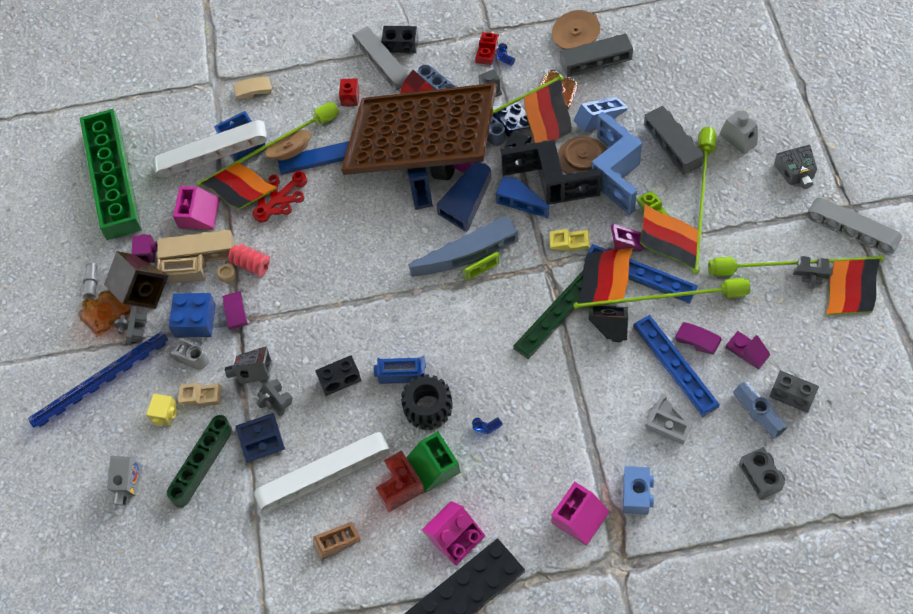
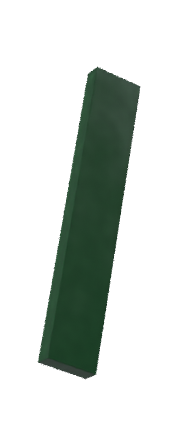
[513,271,583,360]

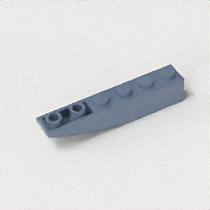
[408,215,518,277]

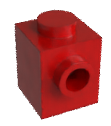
[339,78,360,106]

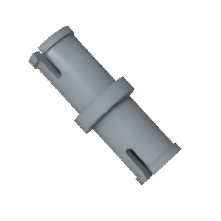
[83,263,98,300]

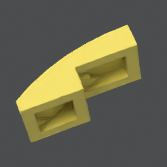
[550,229,590,251]

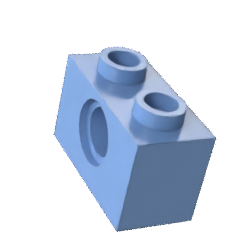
[623,466,654,514]

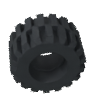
[401,374,453,430]

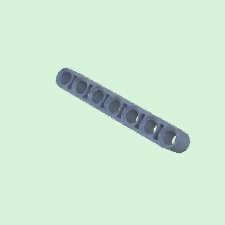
[418,64,505,146]

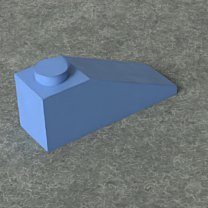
[573,97,628,132]

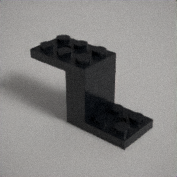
[500,140,602,205]

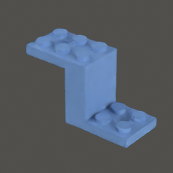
[592,112,642,216]

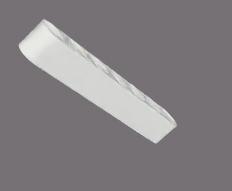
[153,120,267,178]
[254,432,390,512]

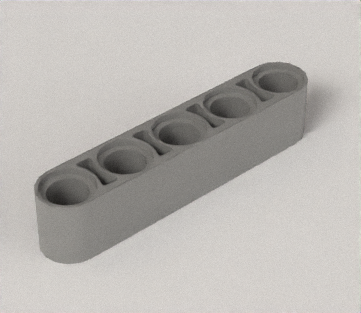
[352,26,408,90]
[807,198,902,255]

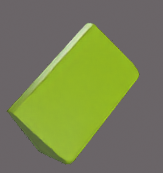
[461,252,499,280]

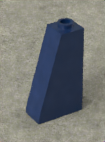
[436,162,492,232]

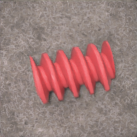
[228,244,270,277]

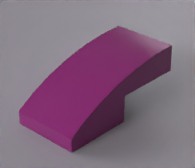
[222,291,248,330]
[675,322,722,355]

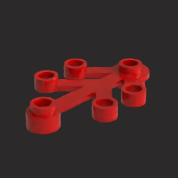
[252,171,307,223]

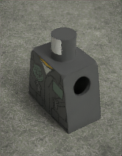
[774,144,817,189]

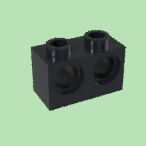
[381,26,418,53]
[315,355,362,396]

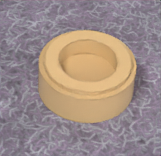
[217,264,236,283]

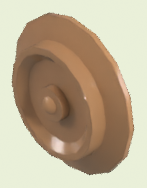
[552,10,600,49]
[265,130,312,160]
[558,136,607,174]

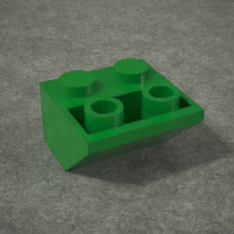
[405,431,461,493]

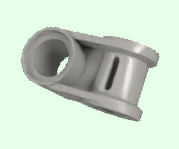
[169,338,208,370]

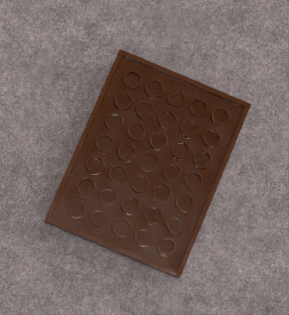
[341,83,497,175]

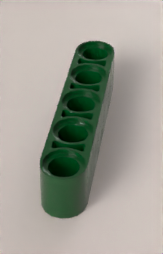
[167,415,232,508]

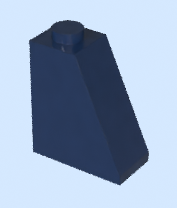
[407,167,433,210]

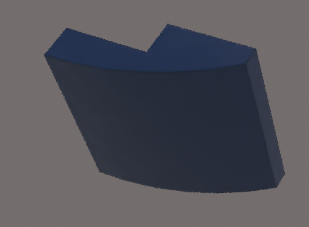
[235,413,285,463]

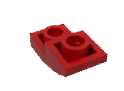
[475,32,499,65]

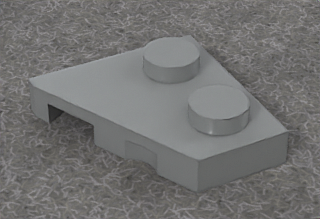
[646,393,692,444]

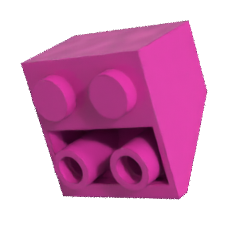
[173,186,220,230]
[551,481,610,546]
[422,501,485,565]

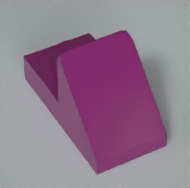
[611,224,645,252]
[726,331,770,370]

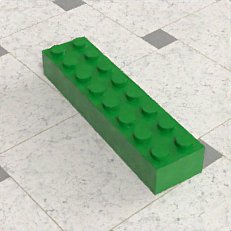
[79,109,142,240]

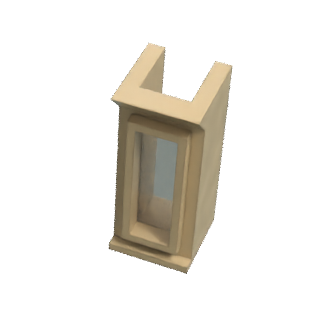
[155,254,207,283]

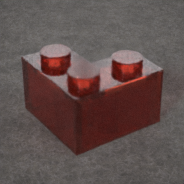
[376,450,424,513]

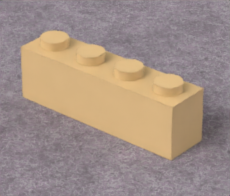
[157,230,235,262]

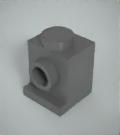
[478,69,502,97]

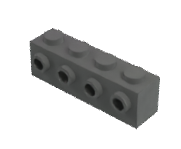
[560,33,633,77]
[644,106,704,175]

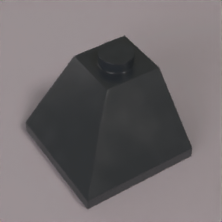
[588,306,628,343]

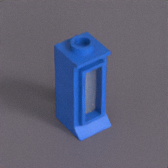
[374,355,426,384]

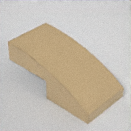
[233,77,272,99]
[178,383,222,406]

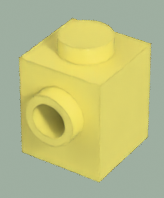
[146,394,177,427]

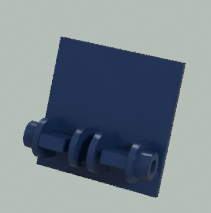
[492,102,530,137]

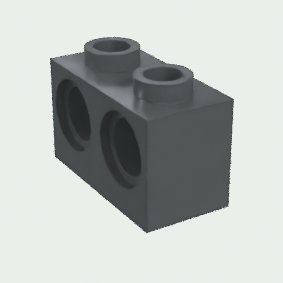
[769,370,819,413]
[739,447,785,500]

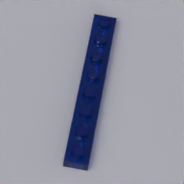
[28,331,169,428]

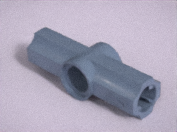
[733,382,788,438]

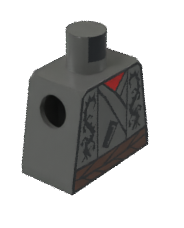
[225,346,273,384]

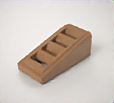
[313,522,360,560]

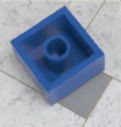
[168,293,216,338]

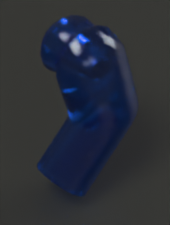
[496,43,515,66]
[472,417,503,434]

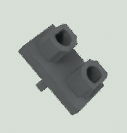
[793,256,833,289]
[114,306,147,346]
[257,379,293,416]

